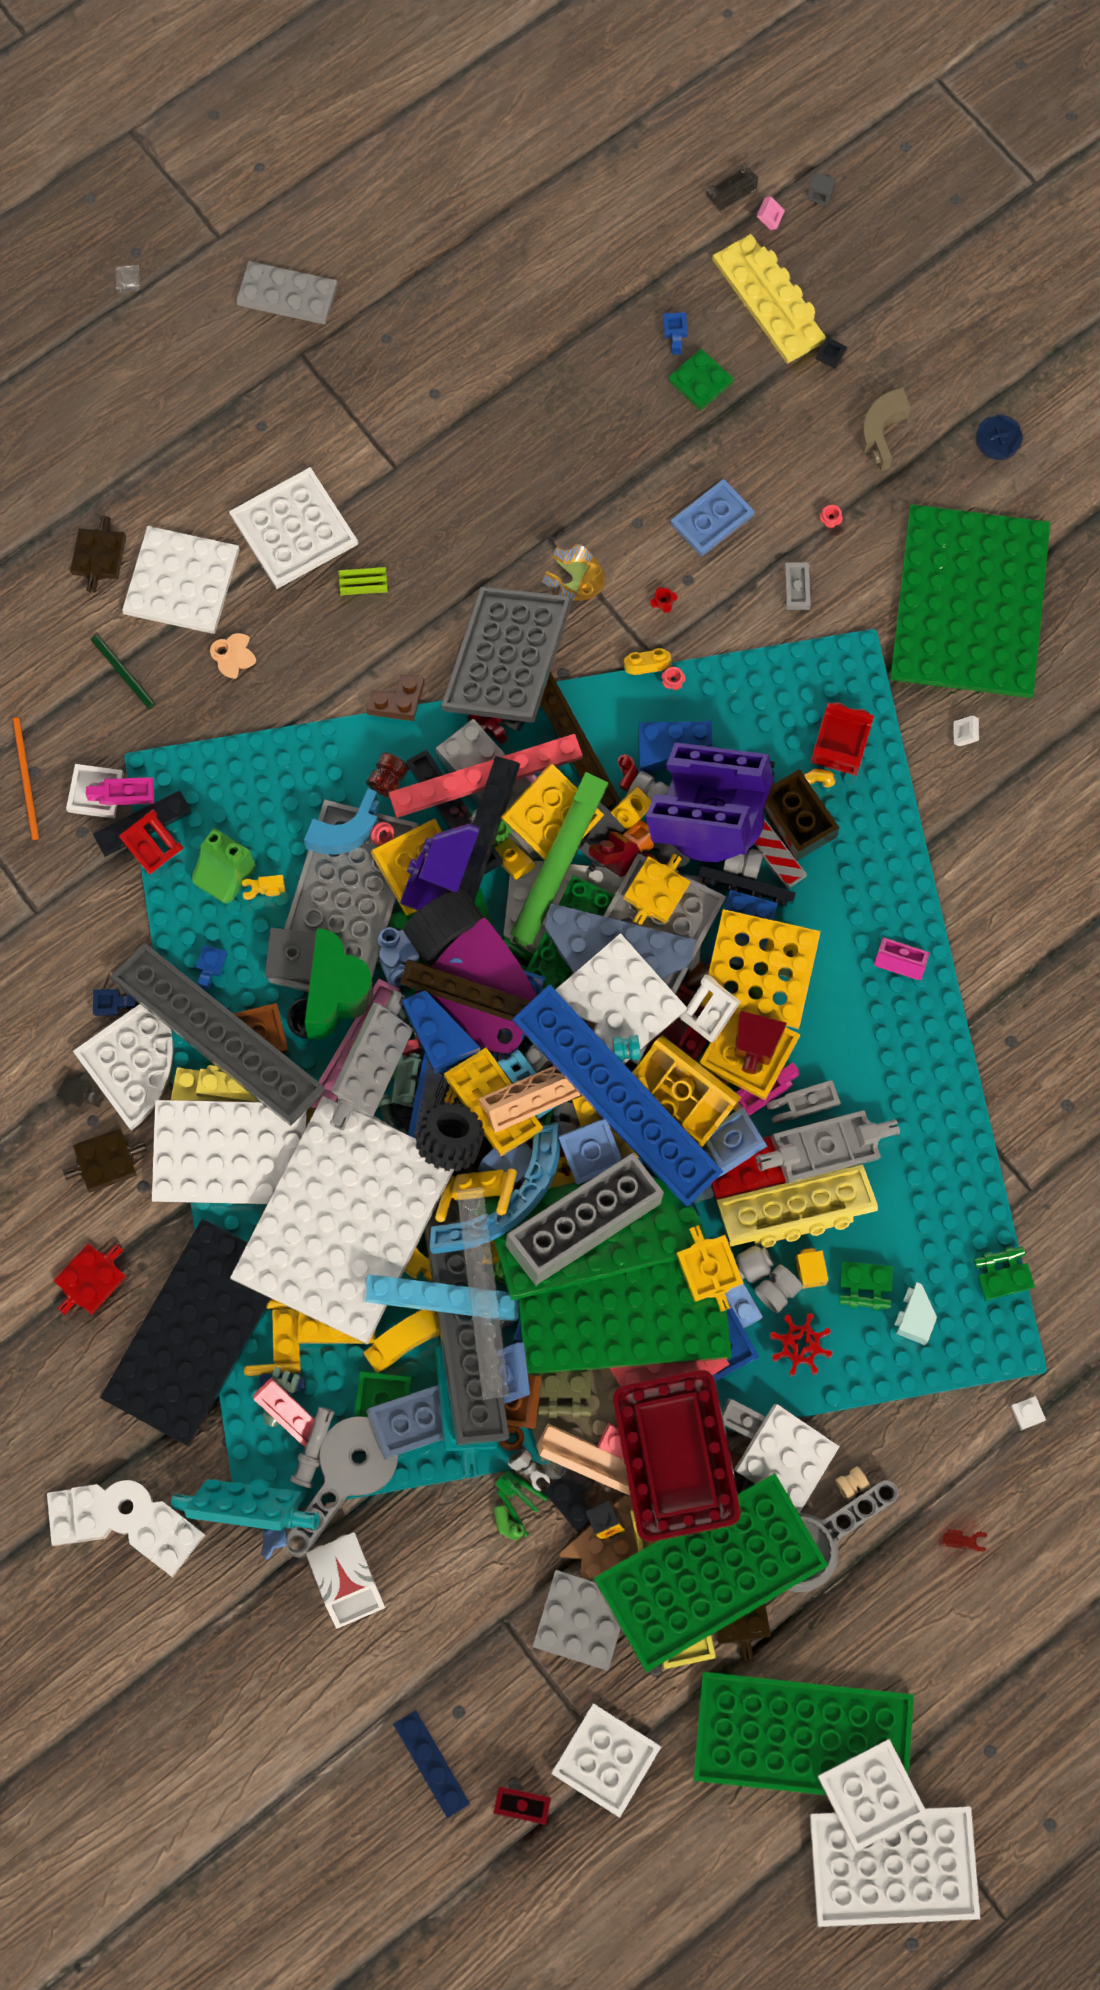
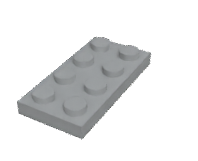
[237,261,338,325]

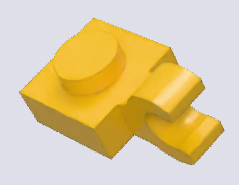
[242,875,286,900]

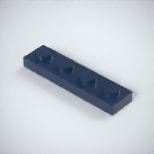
[393,1710,470,1819]

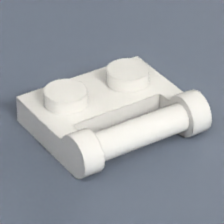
[679,975,741,1042]

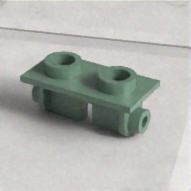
[391,1053,422,1108]

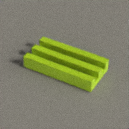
[339,567,388,595]

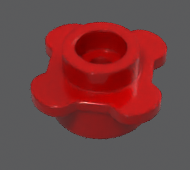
[650,587,678,613]

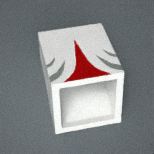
[306,1532,385,1629]

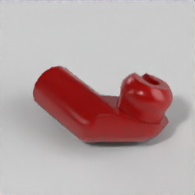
[618,754,638,792]

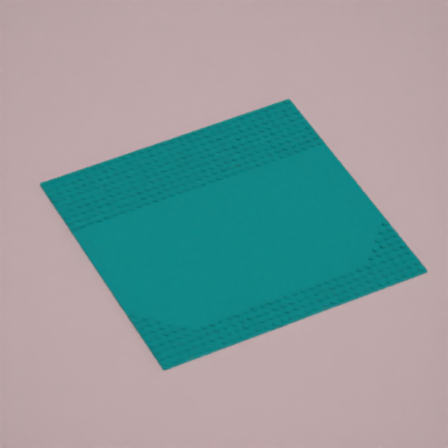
[124,629,1047,1509]

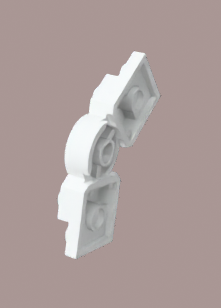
[47,1480,205,1577]

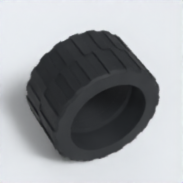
[404,889,484,966]

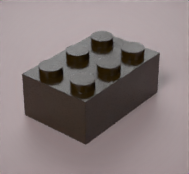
[763,769,840,861]

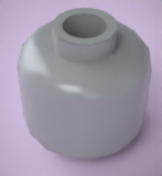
[737,1245,774,1283]

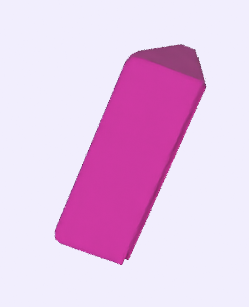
[874,938,930,980]

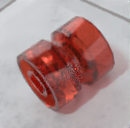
[366,752,409,798]

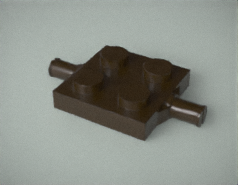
[70,516,127,593]
[63,1128,147,1193]
[717,1603,771,1660]

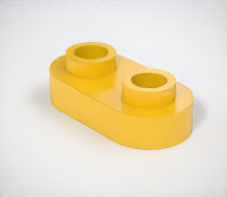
[624,648,672,675]

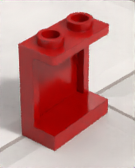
[811,703,874,776]

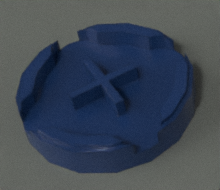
[976,415,1023,460]

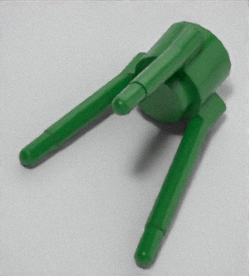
[495,1470,548,1537]

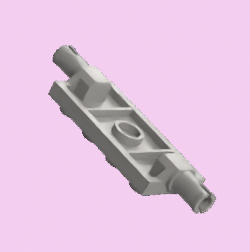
[330,991,413,1130]
[756,1110,900,1184]

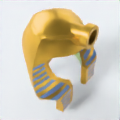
[541,544,605,601]

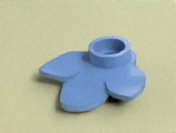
[378,927,420,968]
[261,1527,289,1560]

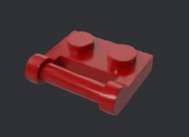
[119,809,184,875]

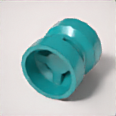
[612,1035,641,1062]

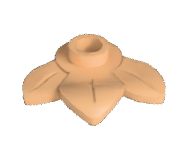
[210,633,256,679]

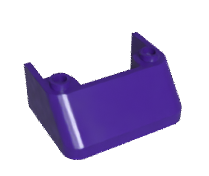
[400,823,480,911]

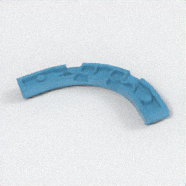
[429,1123,562,1254]

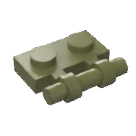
[539,1371,591,1419]

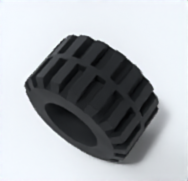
[416,1102,484,1171]

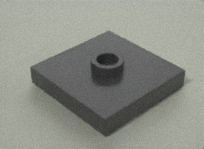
[265,928,316,981]

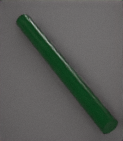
[91,634,156,710]

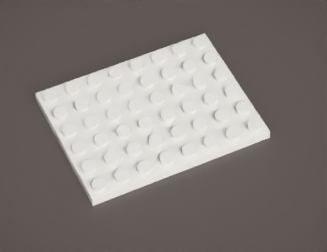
[230,1096,454,1344]

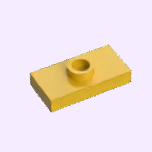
[495,838,536,880]

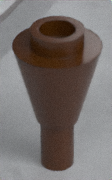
[681,961,710,989]

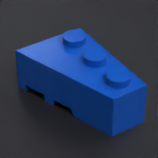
[638,721,712,773]
[402,991,480,1074]

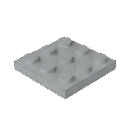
[533,1570,621,1671]

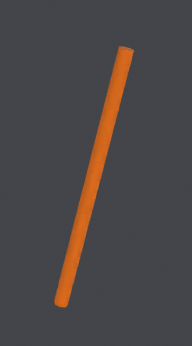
[13,717,39,840]

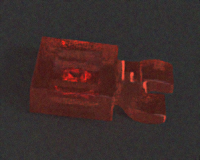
[939,1529,987,1553]

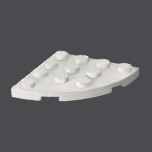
[73,1004,174,1130]

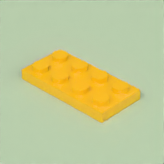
[444,1048,543,1157]

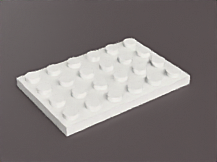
[152,1100,307,1204]
[810,1807,980,1927]

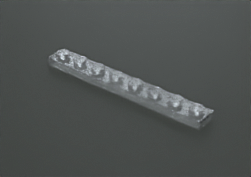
[457,1187,510,1399]

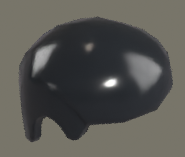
[287,999,308,1039]

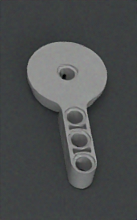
[286,1417,398,1557]
[788,1481,898,1592]

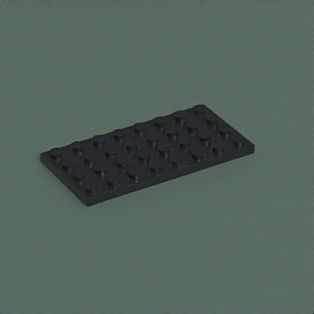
[100,1218,271,1447]

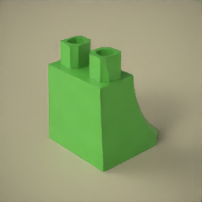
[192,828,257,904]

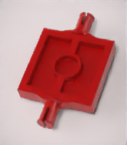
[54,1243,126,1315]

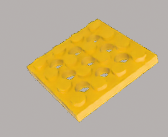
[701,909,821,1029]

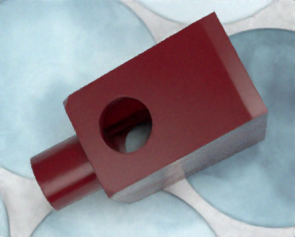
[735,1010,787,1074]

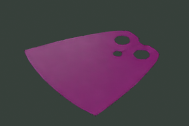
[414,917,537,1053]

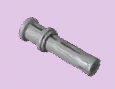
[290,1407,335,1488]

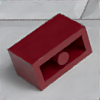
[493,1786,551,1825]

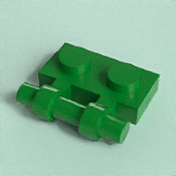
[973,1246,1035,1301]
[839,1261,893,1311]

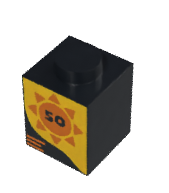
[586,1500,626,1542]

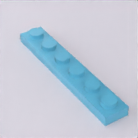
[364,1274,519,1321]

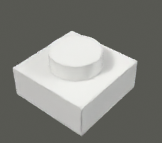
[953,716,979,746]
[1011,1396,1046,1430]

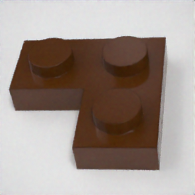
[367,675,425,721]

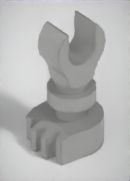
[507,1447,550,1491]

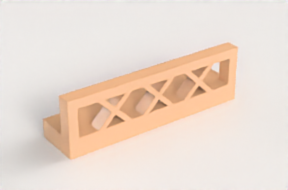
[478,1066,581,1133]
[536,1423,630,1495]

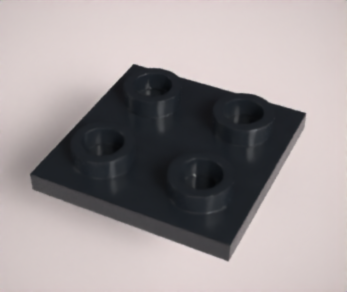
[575,802,629,872]

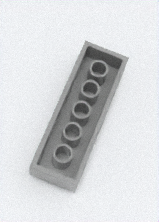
[436,719,539,860]
[506,1153,664,1286]

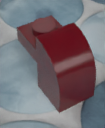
[588,831,641,877]

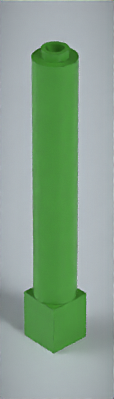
[510,772,608,947]

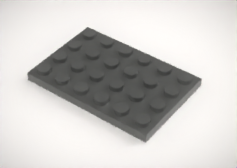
[441,587,572,723]

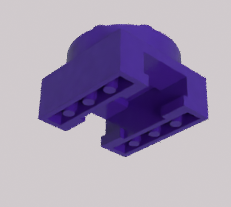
[646,743,774,862]

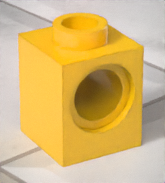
[610,787,652,830]
[795,1248,828,1289]

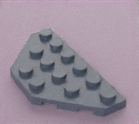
[544,903,696,980]

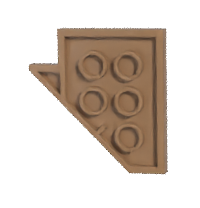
[560,1494,638,1582]

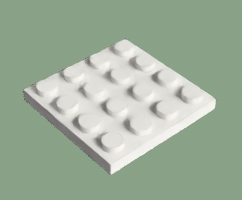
[229,467,358,589]
[122,526,239,634]
[556,933,687,1064]

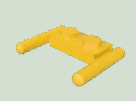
[435,1169,517,1222]
[244,1299,301,1376]

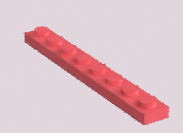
[389,734,583,817]

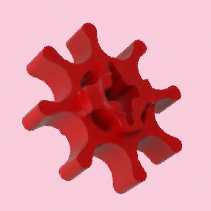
[770,1313,833,1377]

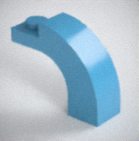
[304,789,380,855]

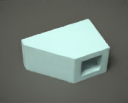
[894,1282,937,1345]

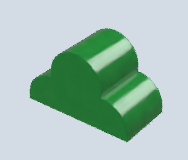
[305,928,373,1040]

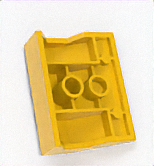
[632,1035,742,1148]

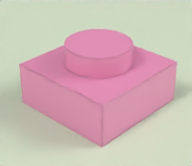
[757,196,785,230]

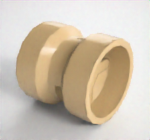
[835,1466,871,1502]

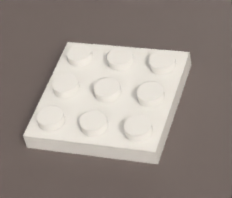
[734,1404,839,1513]
[551,1704,661,1818]
[817,1740,927,1852]

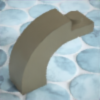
[861,387,911,471]

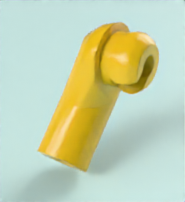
[804,769,836,788]

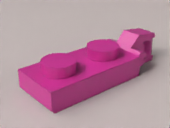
[86,778,154,805]
[736,1063,799,1116]

